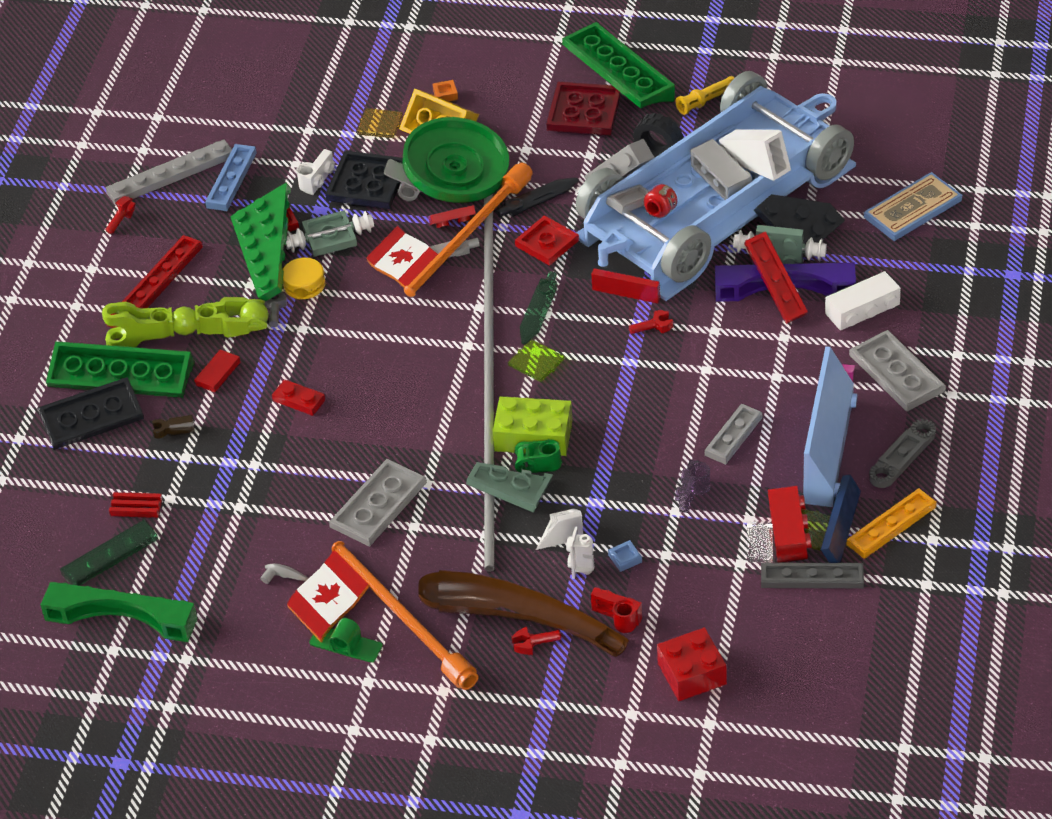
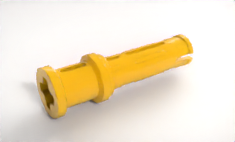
[676,76,734,115]

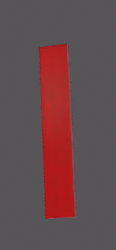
[106,235,203,328]

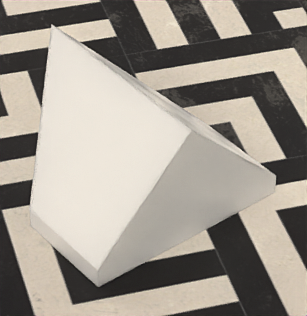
[536,509,583,550]

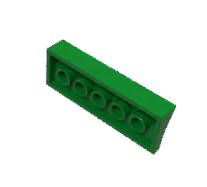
[562,22,675,109]
[46,341,195,398]

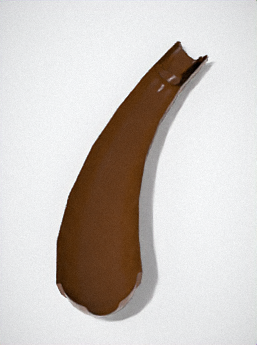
[418,570,629,657]

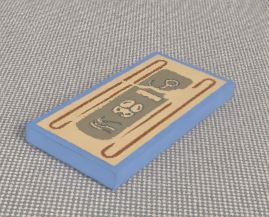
[864,172,962,241]

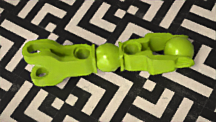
[102,297,269,347]

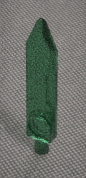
[520,271,557,345]

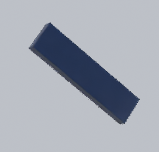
[821,474,861,563]

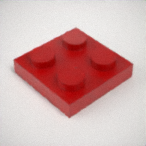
[515,215,579,266]

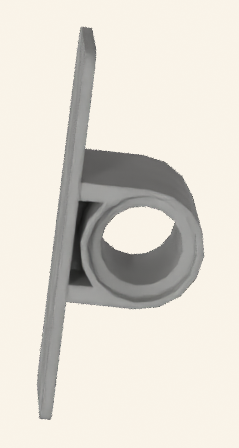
[384,159,422,201]

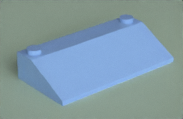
[803,346,858,507]

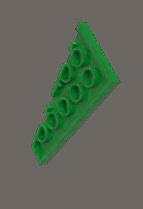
[230,182,291,302]

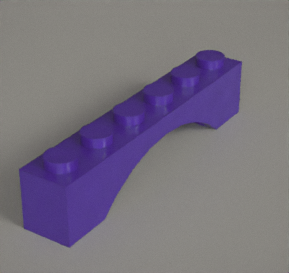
[715,262,856,302]

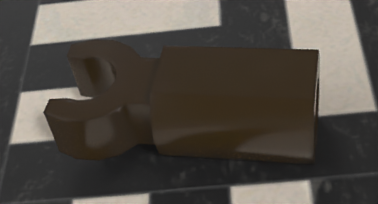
[152,415,195,439]

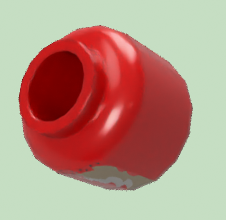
[644,184,678,218]

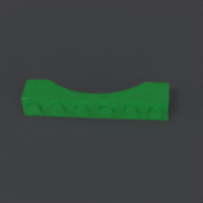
[40,582,198,642]

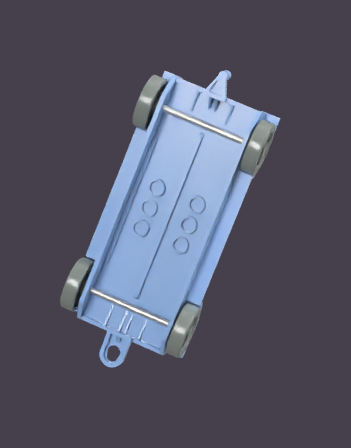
[576,71,856,301]

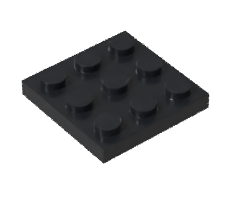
[325,150,402,209]

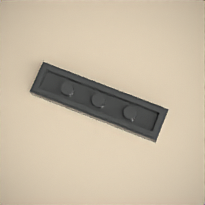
[761,563,864,588]

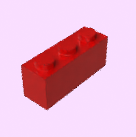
[768,486,812,563]

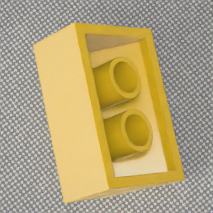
[399,89,479,134]

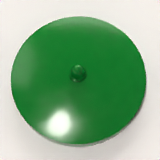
[402,117,509,203]

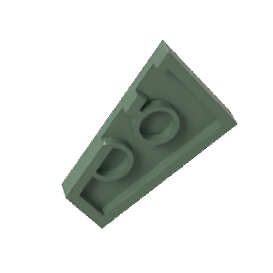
[466,462,553,513]

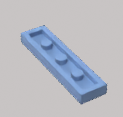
[205,144,257,211]

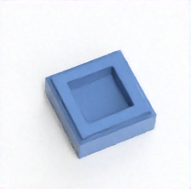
[608,540,642,572]

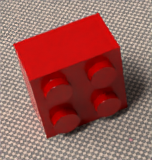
[657,627,727,701]

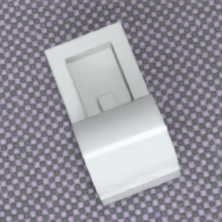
[296,149,335,195]

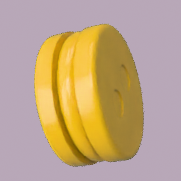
[283,258,325,299]

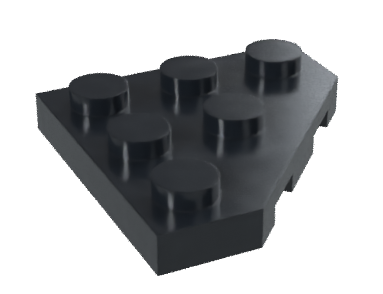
[754,194,845,258]

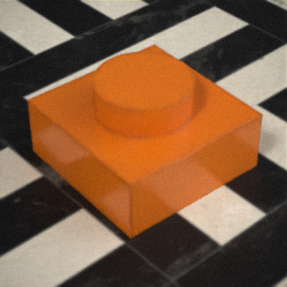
[432,80,458,101]

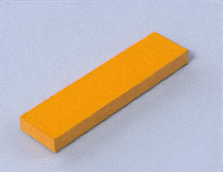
[847,488,937,559]

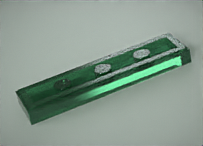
[60,520,158,586]

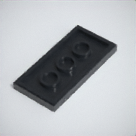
[38,377,144,450]

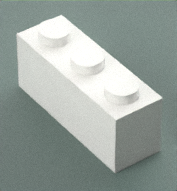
[825,271,901,331]

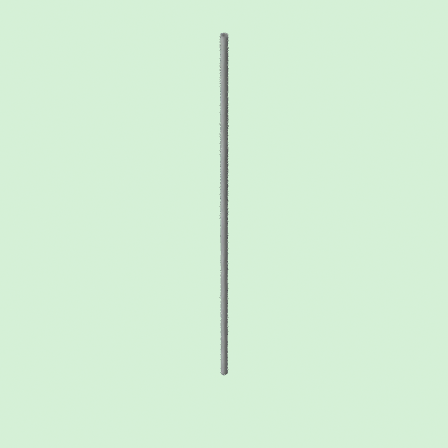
[484,194,494,572]

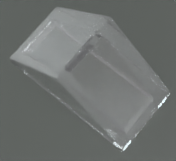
[747,521,773,563]

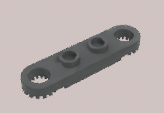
[869,419,936,488]

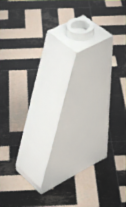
[719,129,791,181]

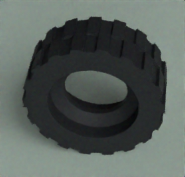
[632,113,684,157]

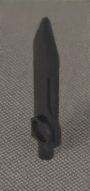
[496,178,578,217]

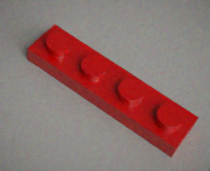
[744,231,808,324]

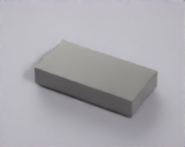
[606,184,649,214]

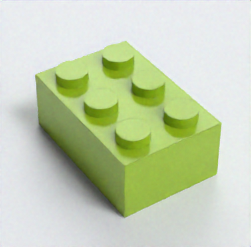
[492,396,573,456]

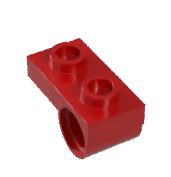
[591,587,642,633]

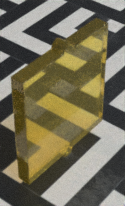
[357,108,403,138]

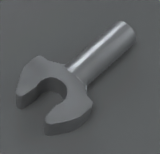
[265,291,287,327]

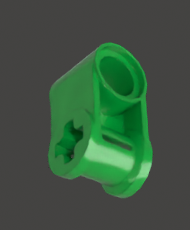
[515,439,562,473]

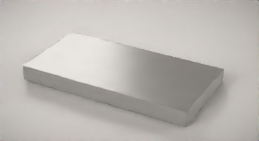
[849,330,946,411]
[329,459,427,547]

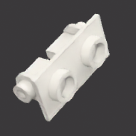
[566,527,594,579]

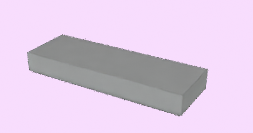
[705,404,762,465]

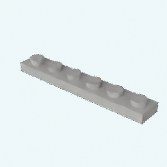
[105,139,232,206]

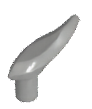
[260,563,309,584]

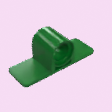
[309,618,383,663]

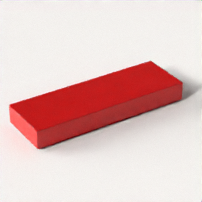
[591,268,661,304]

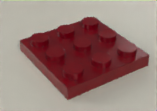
[546,82,621,135]

